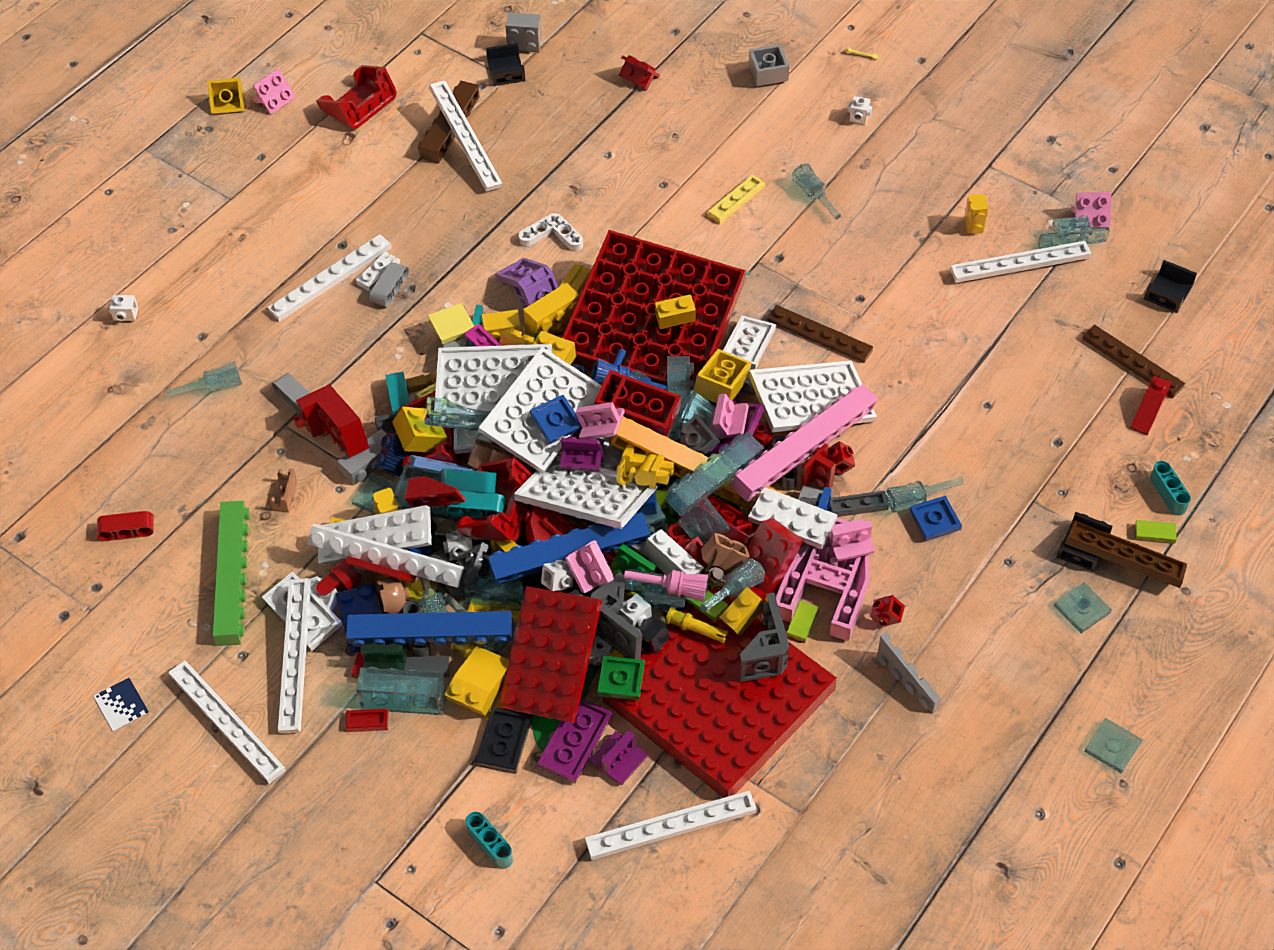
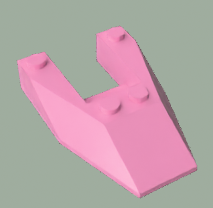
[776,518,869,641]

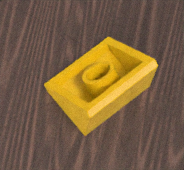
[207,78,245,114]

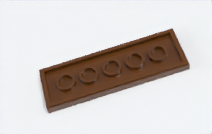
[1065,520,1187,588]

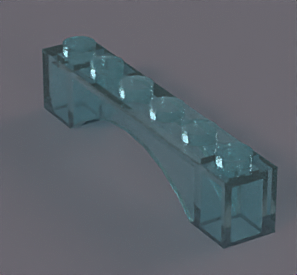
[424,397,491,431]

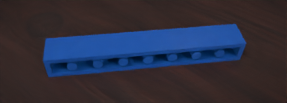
[488,512,650,585]
[346,611,513,647]

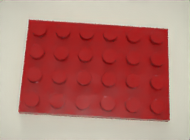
[498,586,602,723]

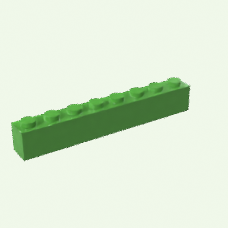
[213,500,250,646]

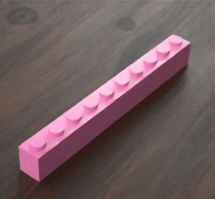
[731,384,878,502]

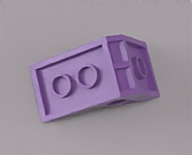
[495,258,559,308]

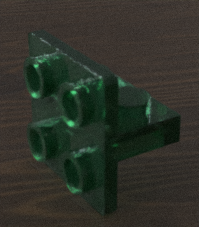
[360,643,408,679]

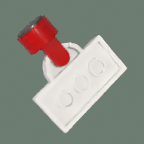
[262,558,362,651]

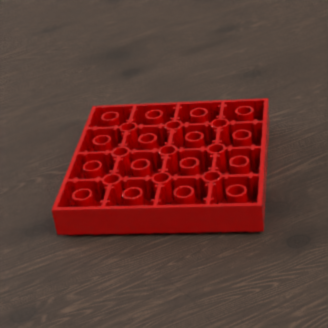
[562,230,746,400]
[602,586,837,798]

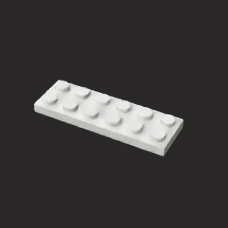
[318,505,432,565]

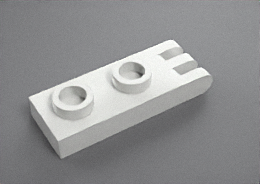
[356,252,400,292]

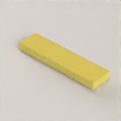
[707,175,765,224]

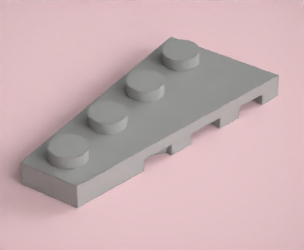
[877,632,941,714]

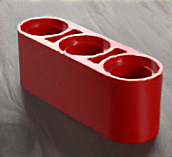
[96,511,154,541]

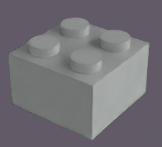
[505,12,542,52]
[748,44,789,86]

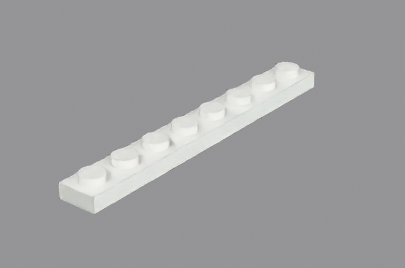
[429,81,502,191]
[268,234,392,322]
[950,241,1091,283]
[308,524,464,588]
[278,578,311,734]
[168,660,286,784]
[585,790,757,860]

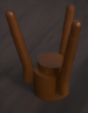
[704,549,745,589]

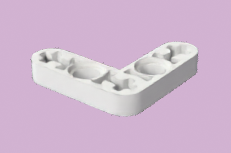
[519,213,583,251]

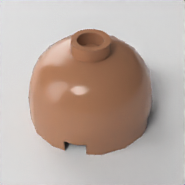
[376,577,409,614]

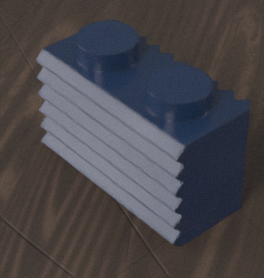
[375,433,410,477]

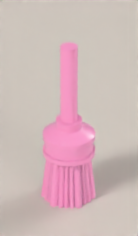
[624,570,708,601]

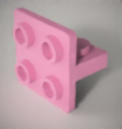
[252,69,295,114]
[1071,192,1111,228]
[709,393,749,439]
[575,402,625,440]
[828,519,875,561]
[565,540,614,593]

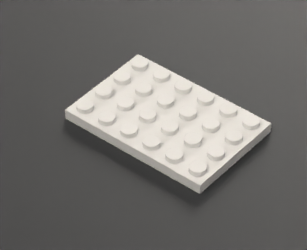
[434,344,552,418]
[478,347,602,474]
[748,361,877,432]
[514,455,657,529]

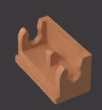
[270,469,297,513]

